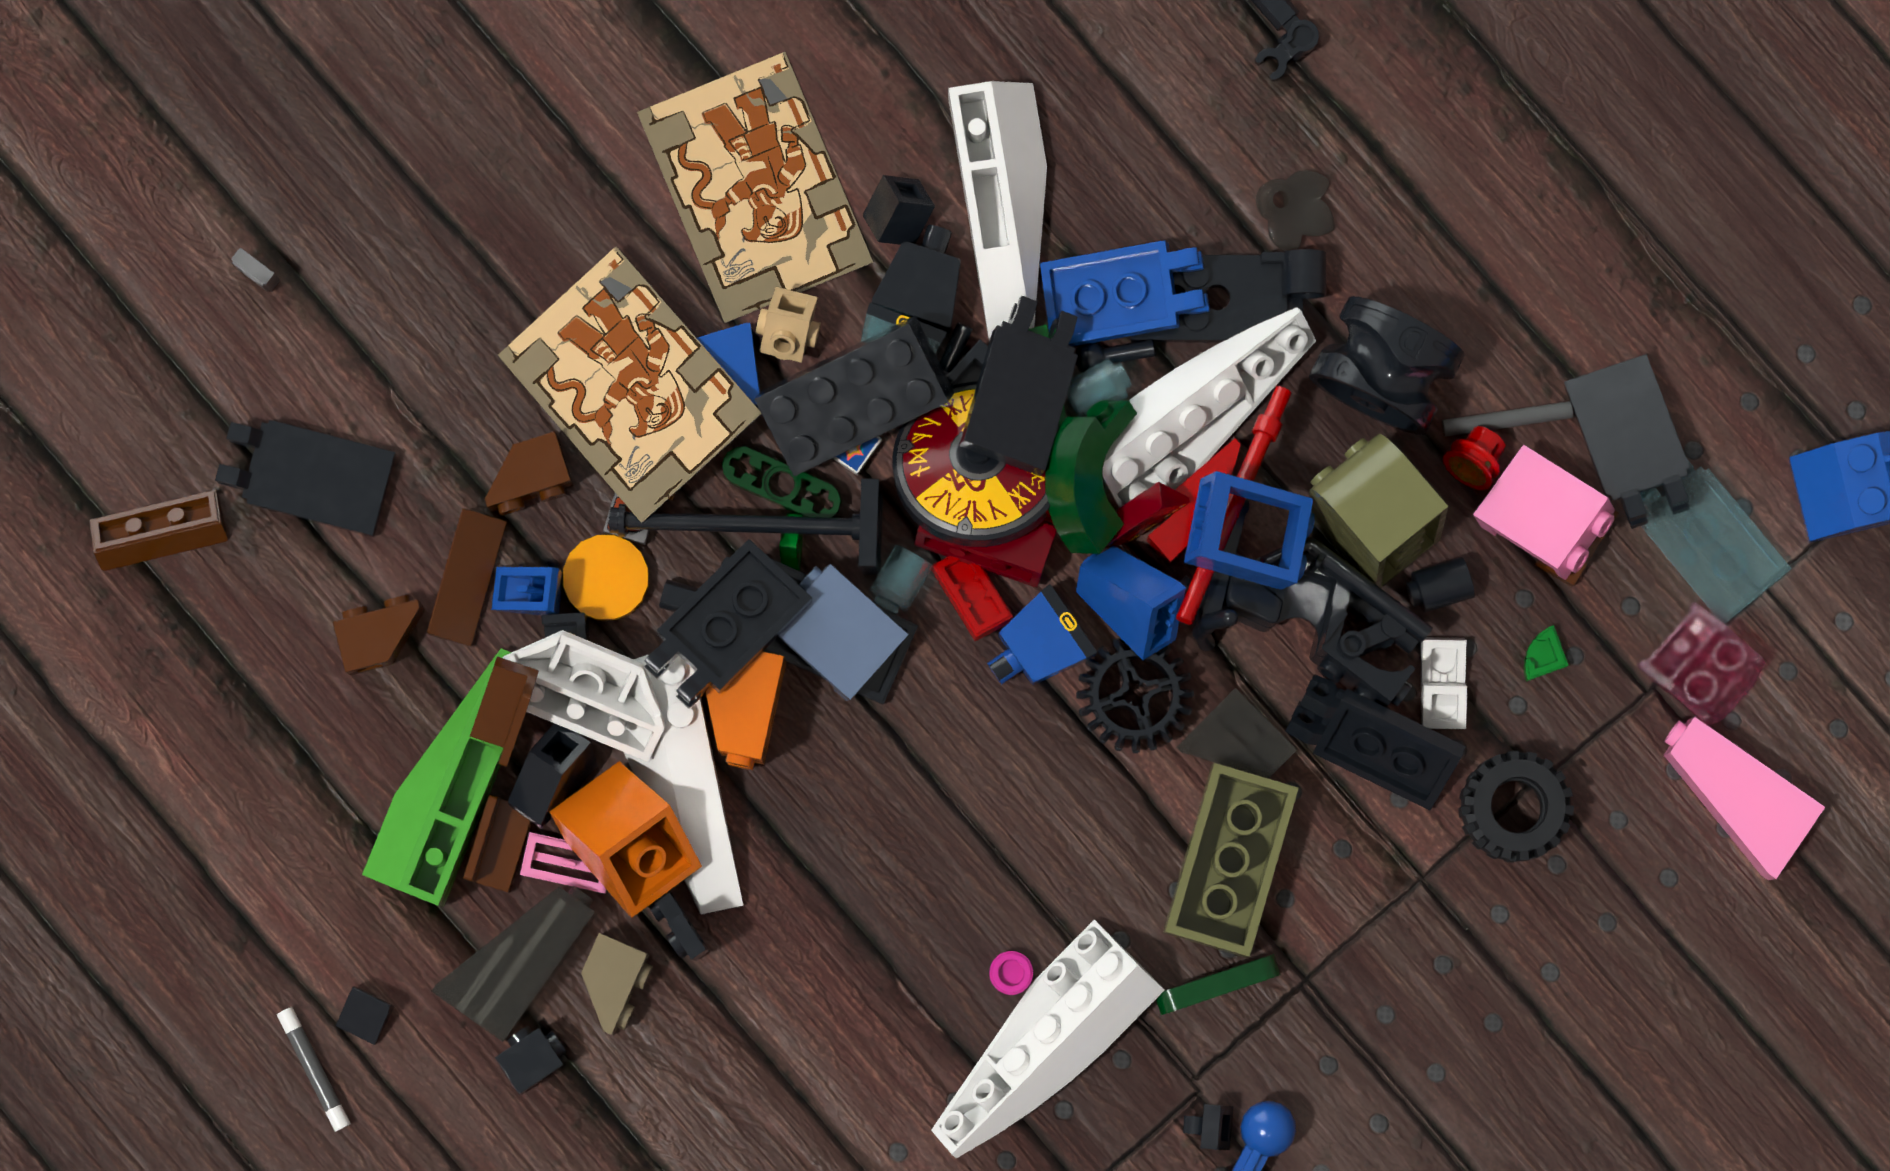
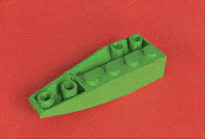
[362,648,512,907]

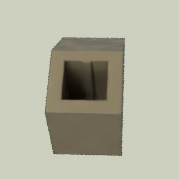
[581,933,653,1035]

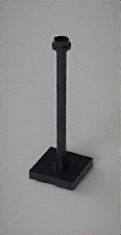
[609,478,883,575]

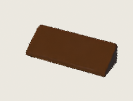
[90,489,228,571]
[427,508,507,647]

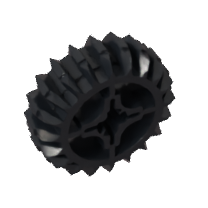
[1076,638,1194,754]

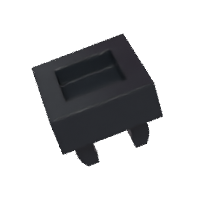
[1183,1104,1233,1150]

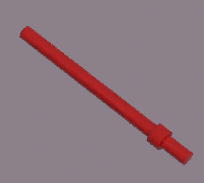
[1176,386,1292,625]

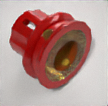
[1443,426,1506,490]

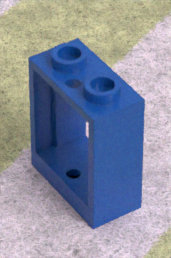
[1184,471,1315,590]

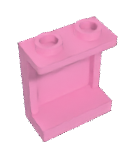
[1473,445,1615,580]

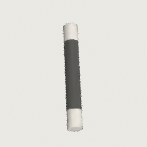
[277,1007,351,1132]

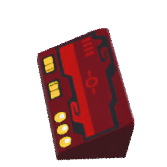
[1105,482,1190,548]

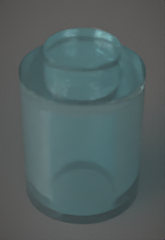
[1067,359,1132,417]
[870,545,933,615]

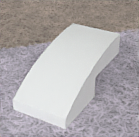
[1421,637,1467,729]

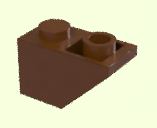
[485,431,574,515]
[333,595,424,676]

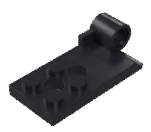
[1131,249,1326,343]

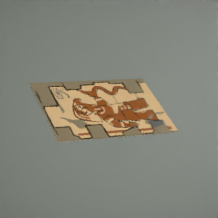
[637,52,873,323]
[498,247,762,523]

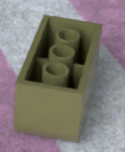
[1309,434,1448,588]

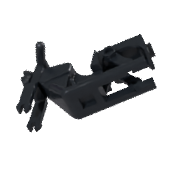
[1181,498,1433,707]

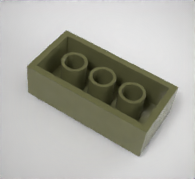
[1163,763,1299,958]

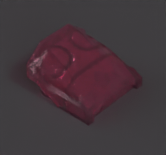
[1637,601,1765,727]

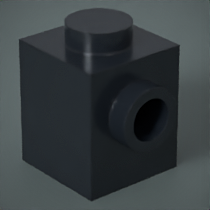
[495,1026,567,1094]

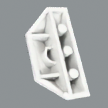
[503,630,666,762]

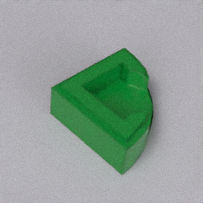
[779,514,803,571]
[1523,625,1569,682]

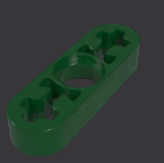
[722,446,841,518]
[1156,954,1281,1015]

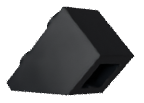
[508,723,598,829]

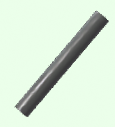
[1442,401,1573,437]

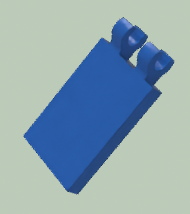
[1040,240,1210,347]

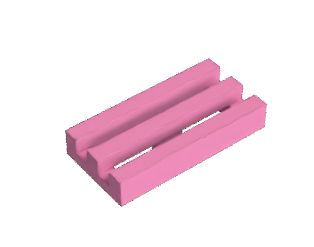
[520,832,607,894]

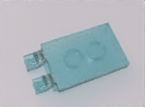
[1640,458,1792,624]

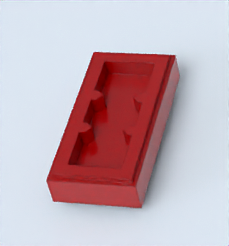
[931,556,1013,642]

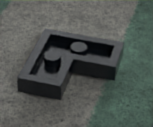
[648,890,710,961]

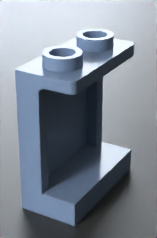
[778,564,908,701]

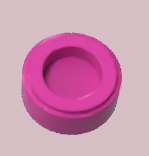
[989,951,1033,995]

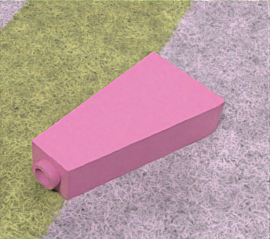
[1664,717,1825,881]

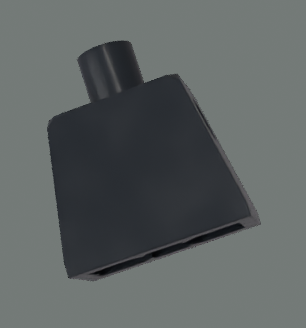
[871,225,961,334]

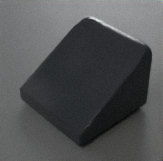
[336,986,395,1045]

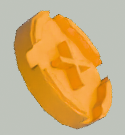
[563,535,649,621]

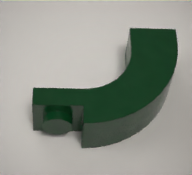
[1045,400,1137,554]

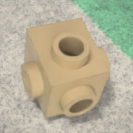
[756,287,821,363]

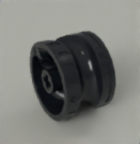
[1309,296,1465,435]

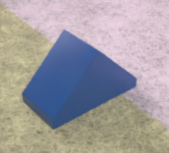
[491,567,563,616]

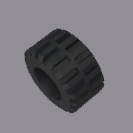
[1458,751,1574,863]

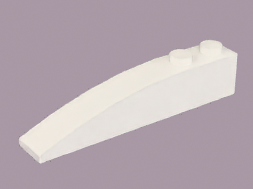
[624,655,744,914]

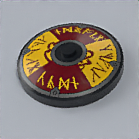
[892,382,1059,547]

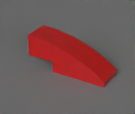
[1146,438,1241,566]

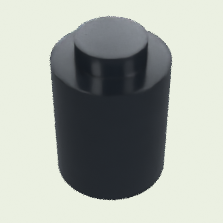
[1406,556,1475,613]

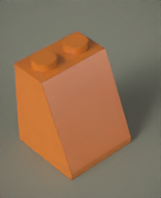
[705,652,787,770]
[549,761,702,918]

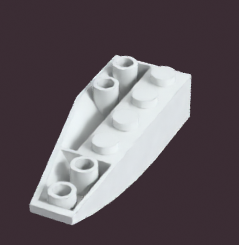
[948,81,1047,341]
[1103,307,1316,510]
[931,920,1164,1158]

